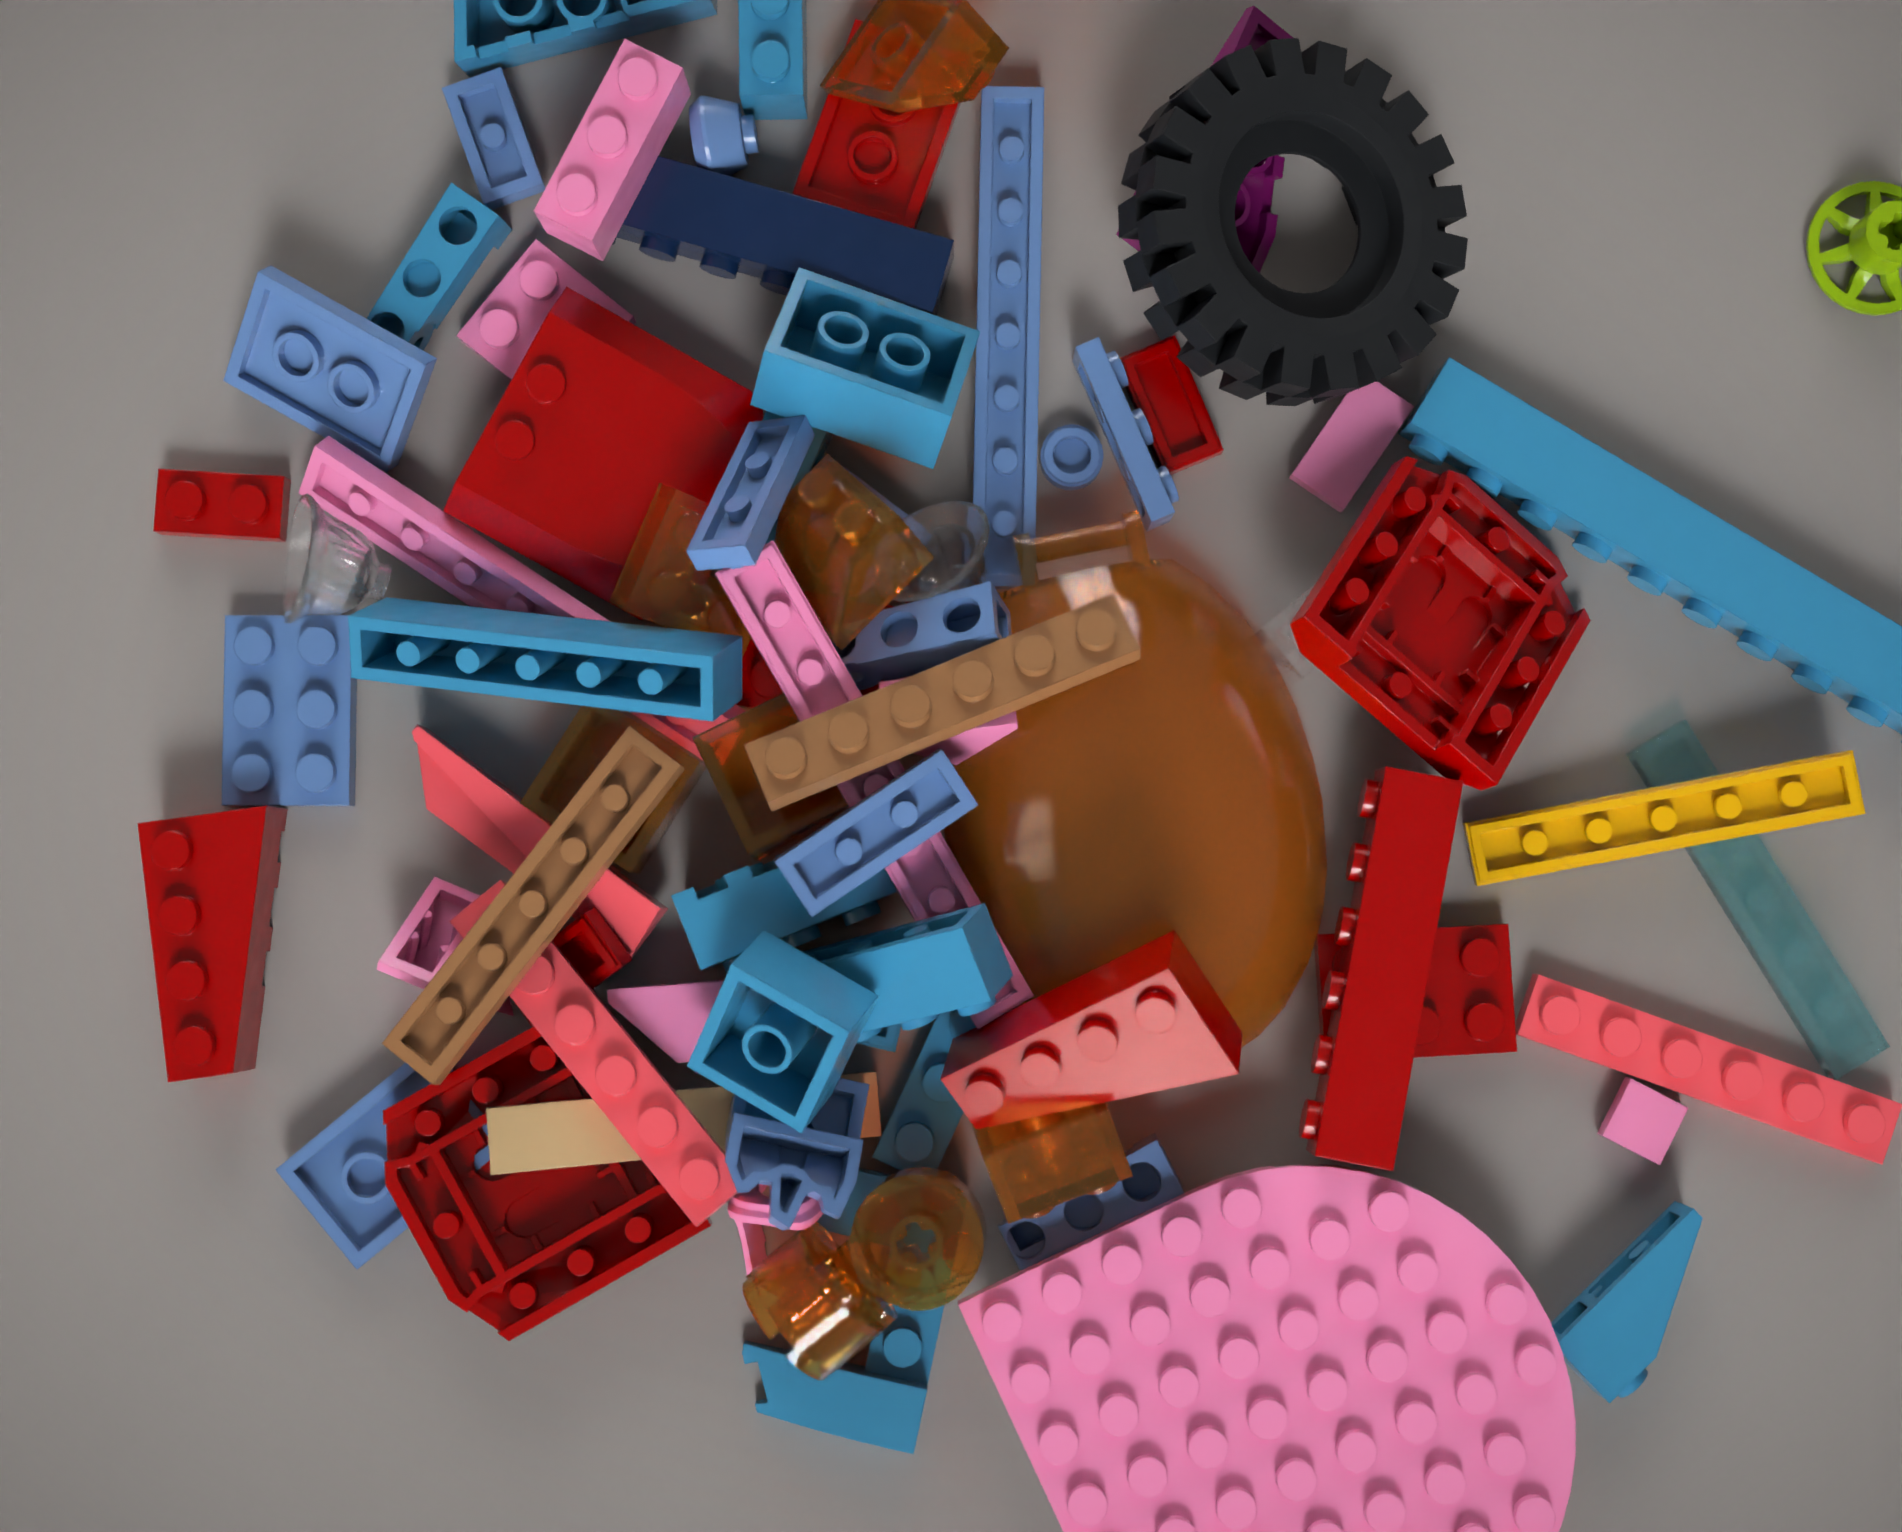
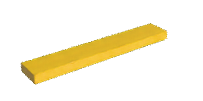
[1463,750,1865,886]

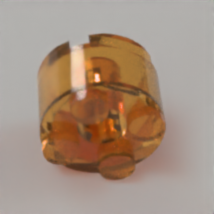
[849,1167,987,1311]
[742,1222,898,1380]

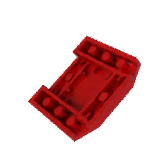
[443,286,763,620]
[1290,456,1591,791]
[383,1026,712,1341]

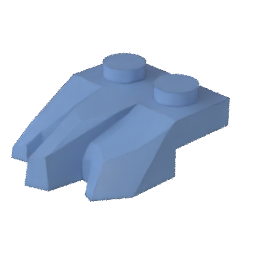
[725,1078,869,1231]

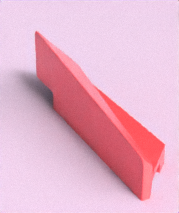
[412,724,669,958]

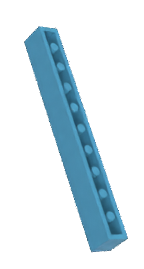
[1399,357,1902,743]

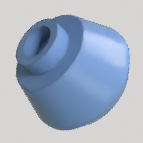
[689,95,759,176]

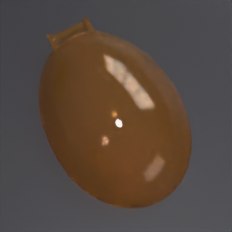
[944,510,1327,1048]

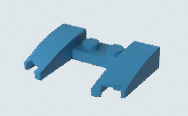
[742,1167,968,1454]

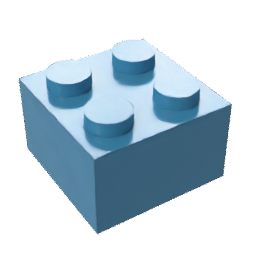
[687,930,879,1133]

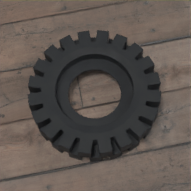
[1118,38,1468,406]

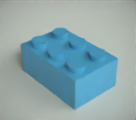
[750,267,981,469]

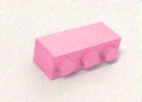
[534,39,691,261]

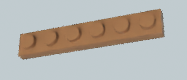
[744,593,1141,812]
[382,726,685,1085]

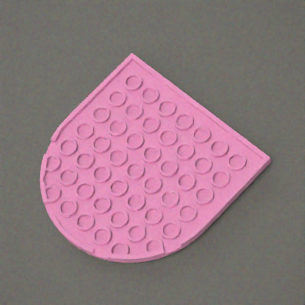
[958,1164,1576,1532]

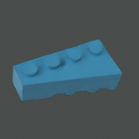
[454,0,717,78]
[671,853,898,974]

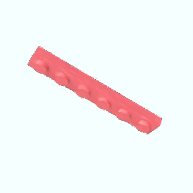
[450,879,737,1226]
[1515,974,1902,1165]

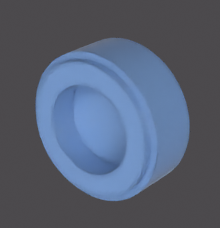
[1040,424,1103,491]

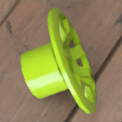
[1806,181,1902,316]

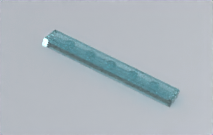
[1626,719,1890,1080]

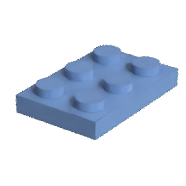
[223,266,437,472]
[222,615,357,806]
[275,1063,490,1269]

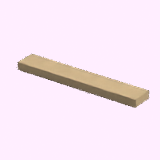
[486,1071,882,1175]

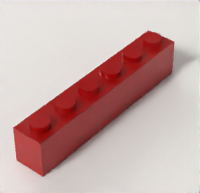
[1299,766,1464,1171]

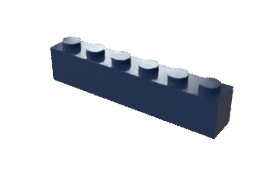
[612,156,954,316]

